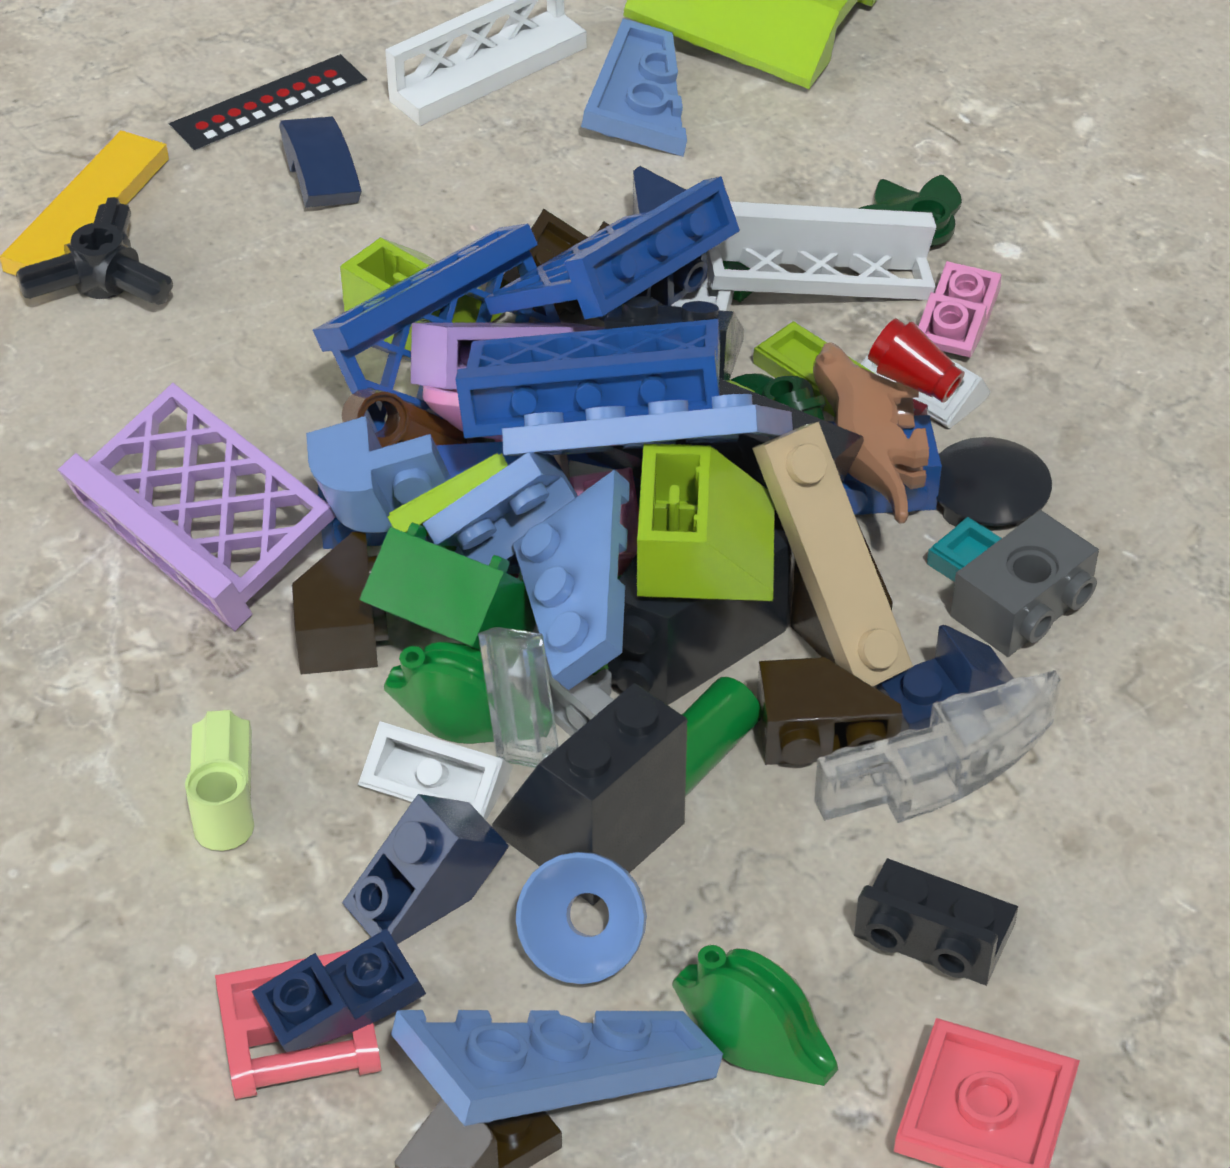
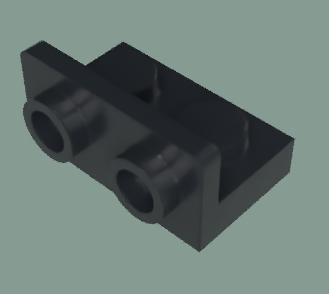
[854,858,1019,986]

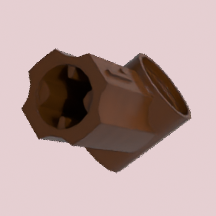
[341,388,467,448]

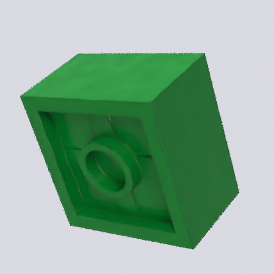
[359,522,536,666]

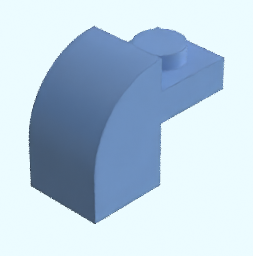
[306,416,451,533]

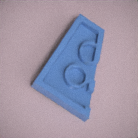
[581,18,687,157]
[513,469,630,690]

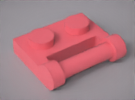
[215,950,382,1100]

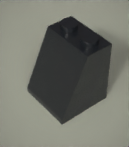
[608,528,794,705]
[492,683,687,906]

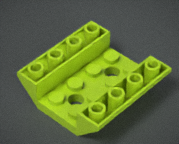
[623,0,877,89]

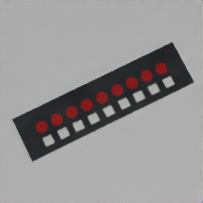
[168,54,368,151]

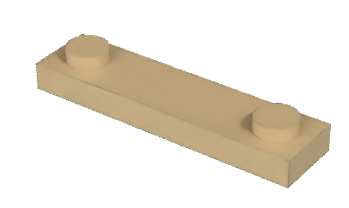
[752,422,913,686]

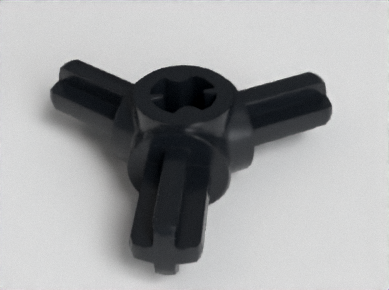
[16,197,173,305]

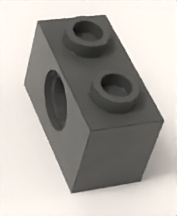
[950,509,1099,657]

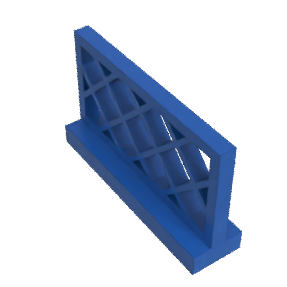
[484,176,740,319]
[312,223,561,433]
[455,319,720,438]

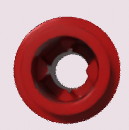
[868,318,965,403]

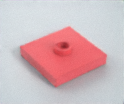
[894,1018,1080,1168]

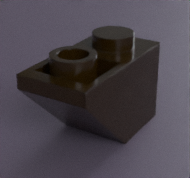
[292,531,389,675]
[757,657,903,765]

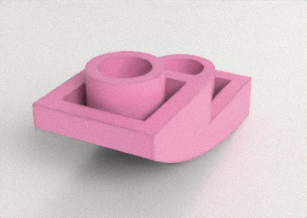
[918,261,1002,358]

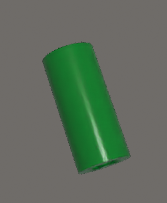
[682,677,762,797]

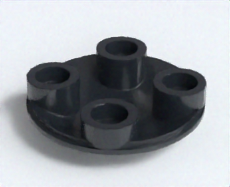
[936,437,1052,527]

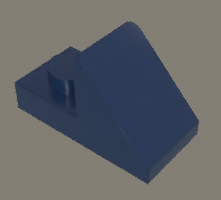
[876,625,1023,741]

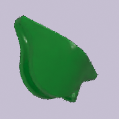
[384,642,550,744]
[672,945,838,1086]

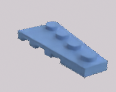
[502,394,793,457]
[391,1010,723,1126]

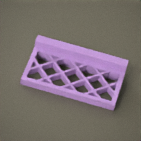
[58,383,335,632]

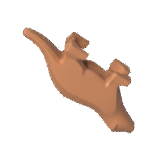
[813,342,929,524]

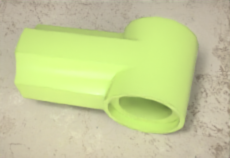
[185,710,255,851]

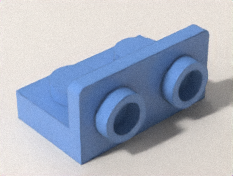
[423,452,578,566]

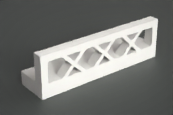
[385,0,587,126]
[707,201,936,300]

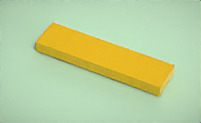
[0,130,169,276]

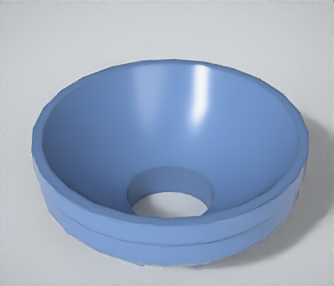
[516,852,647,984]

